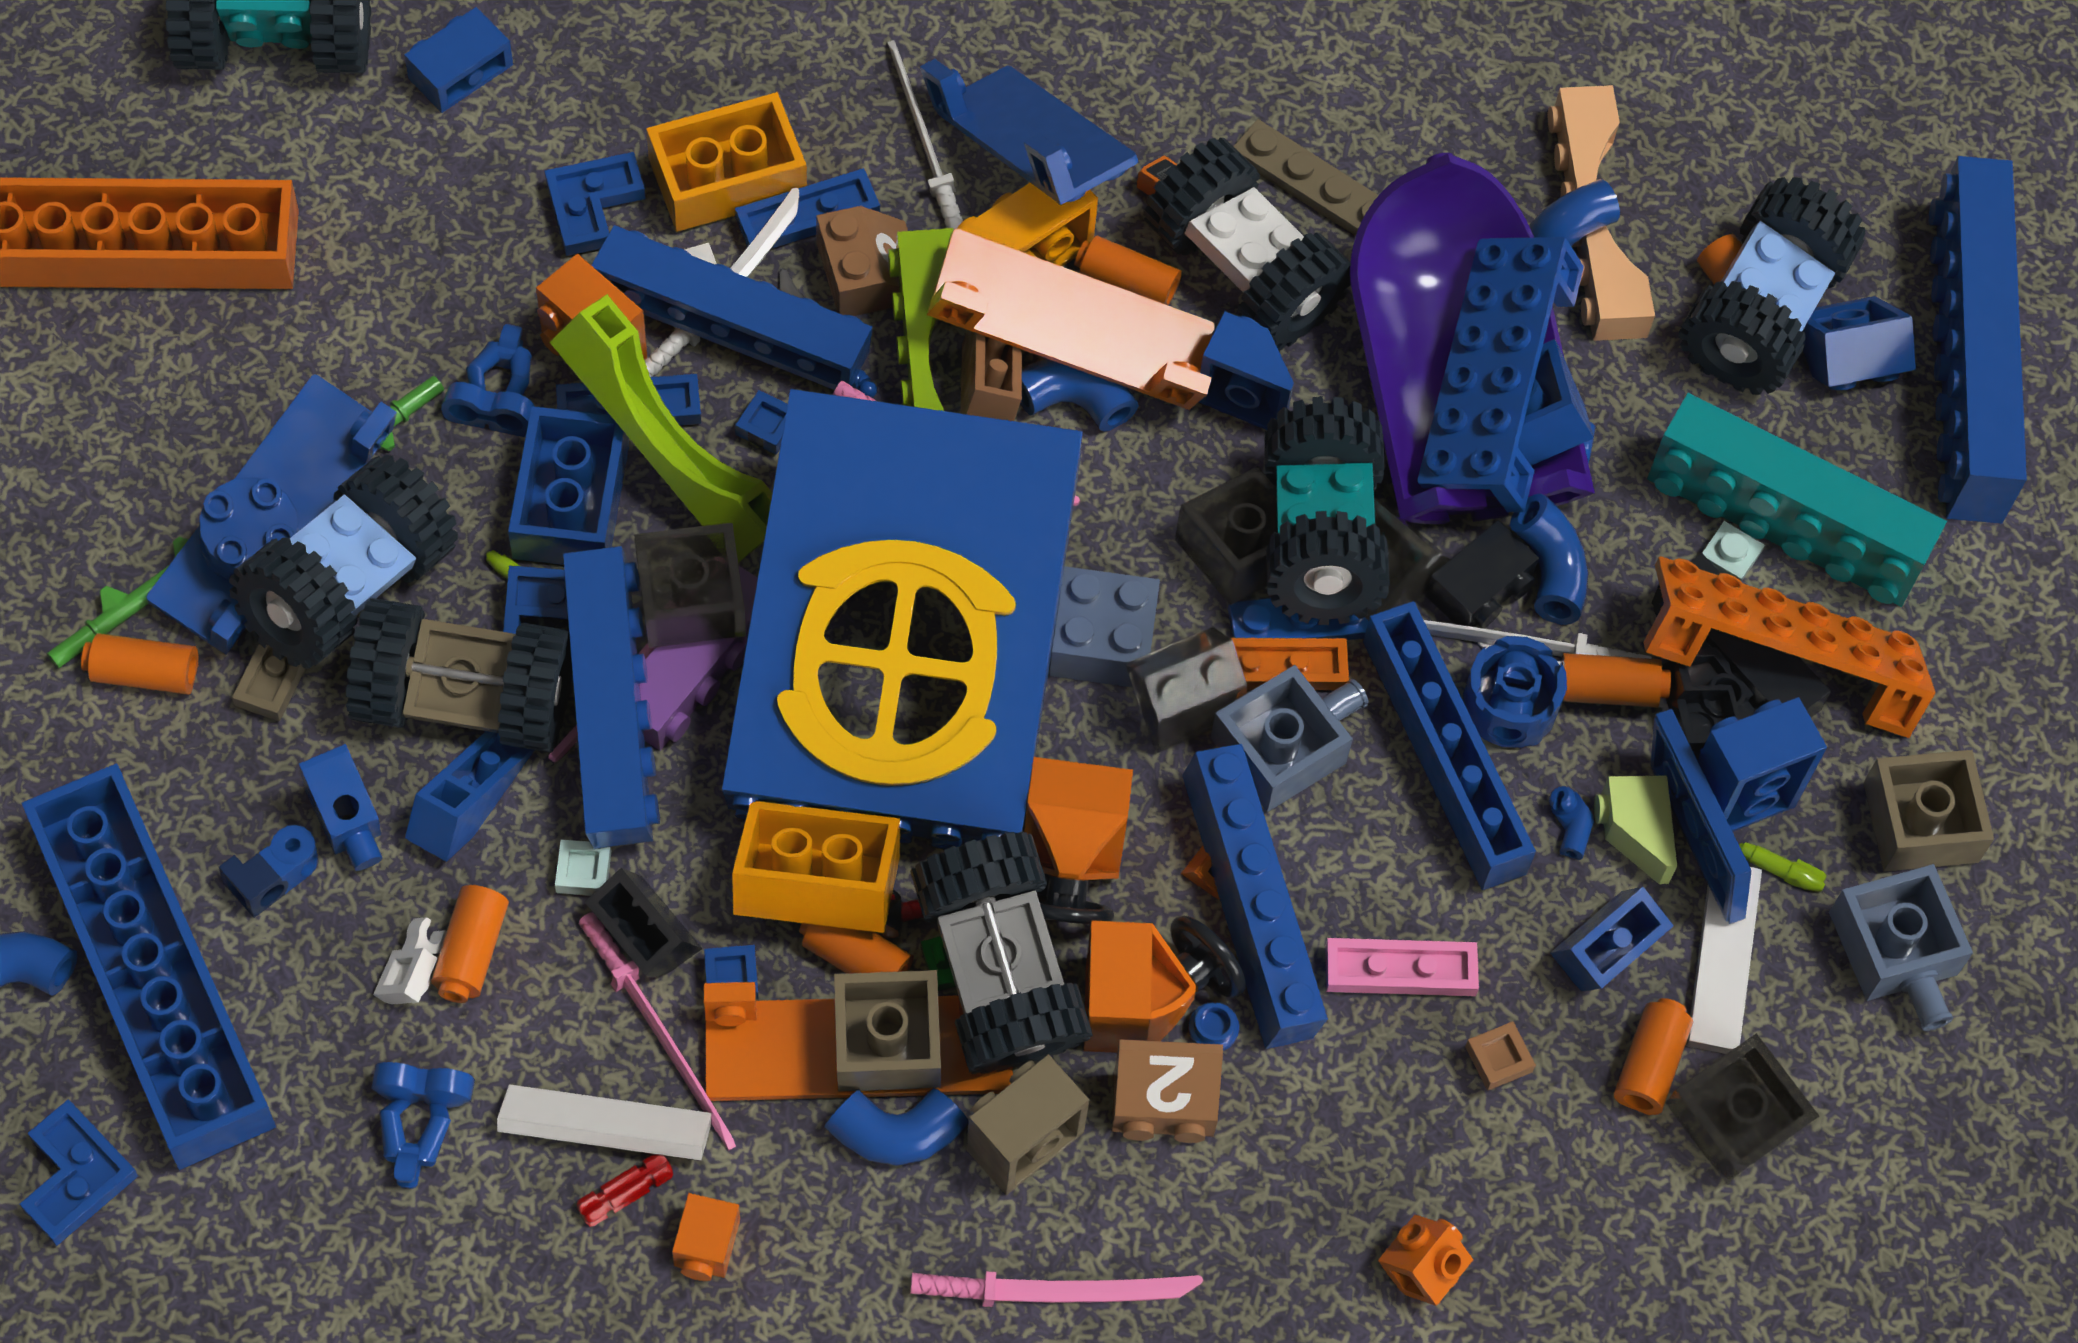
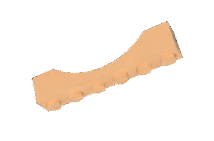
[1548,85,1655,341]

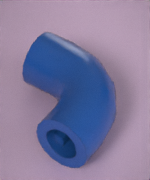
[1529,179,1620,246]
[1020,359,1139,432]
[1510,493,1588,625]
[0,931,78,996]
[824,1088,969,1166]

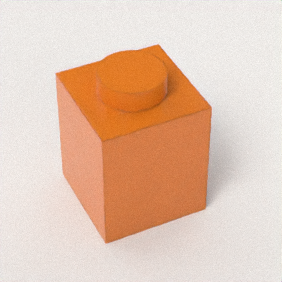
[672,1193,740,1281]

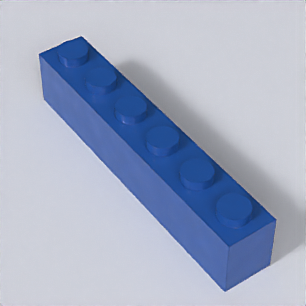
[591,225,873,390]
[563,546,660,849]
[1363,601,1536,891]
[1182,744,1328,1049]

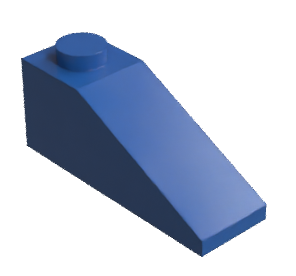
[405,731,535,862]

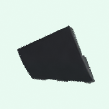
[1662,647,1756,751]

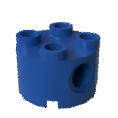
[199,477,299,580]
[1463,636,1567,748]

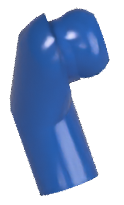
[1549,786,1594,860]

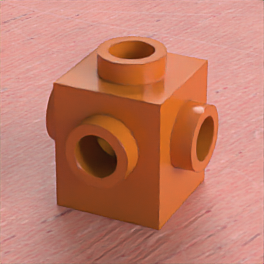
[1378,1215,1474,1306]

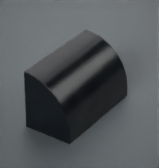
[585,868,703,977]

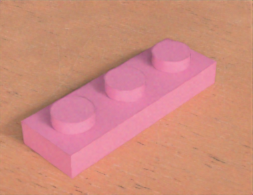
[1325,938,1479,996]

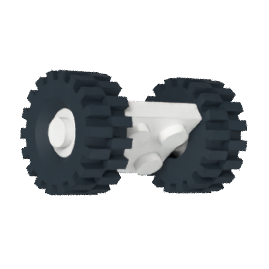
[1143,137,1351,350]

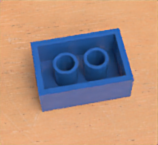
[508,406,629,565]
[1697,697,1827,832]

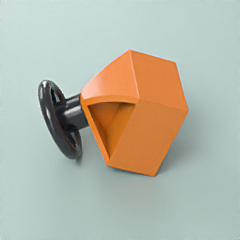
[1024,757,1133,924]
[1084,916,1246,1053]

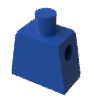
[299,744,383,871]

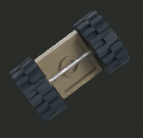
[346,598,573,753]

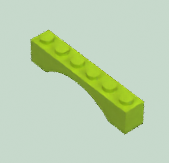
[888,228,953,411]
[549,294,772,564]

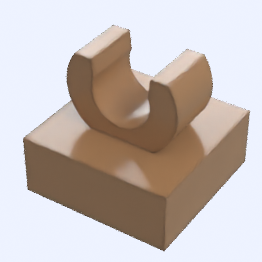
[1465,1021,1536,1091]

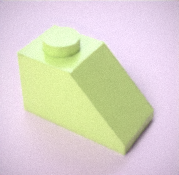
[1594,776,1677,884]

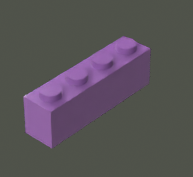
[640,560,758,751]

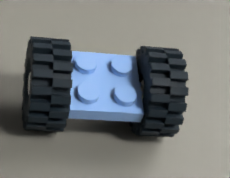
[1678,177,1866,395]
[229,455,458,668]

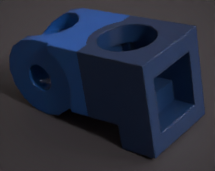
[219,825,318,918]

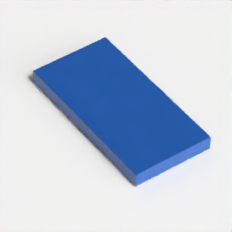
[1650,709,1752,924]

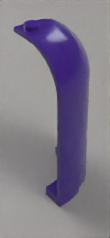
[1350,153,1595,524]

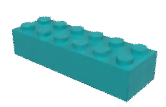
[1647,393,1947,607]

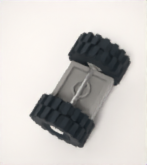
[910,832,1093,1074]

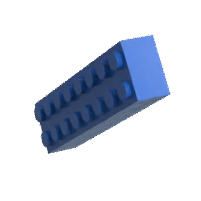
[1929,156,2027,523]
[21,763,276,1170]

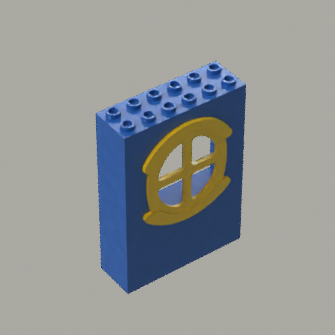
[722,389,1083,850]

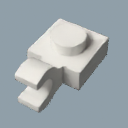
[373,917,447,1004]

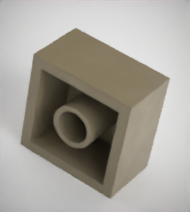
[1863,750,1994,872]
[834,970,941,1092]
[967,1054,1090,1195]

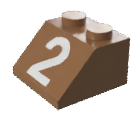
[816,206,908,316]
[1112,1039,1223,1143]

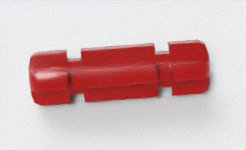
[576,1154,673,1227]

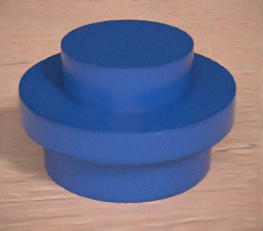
[1188,1002,1239,1051]

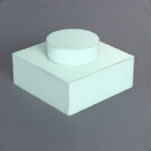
[1702,521,1765,582]
[555,840,612,896]

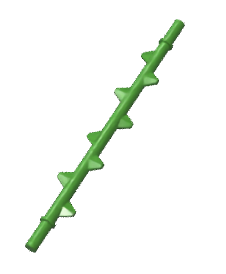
[46,376,444,669]

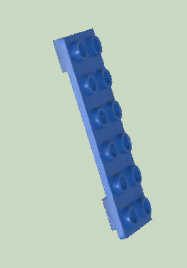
[920,59,1139,205]
[1417,237,1584,512]
[147,374,397,655]

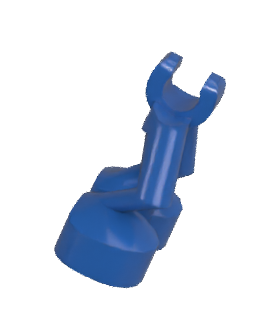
[441,324,535,437]
[371,1062,475,1189]

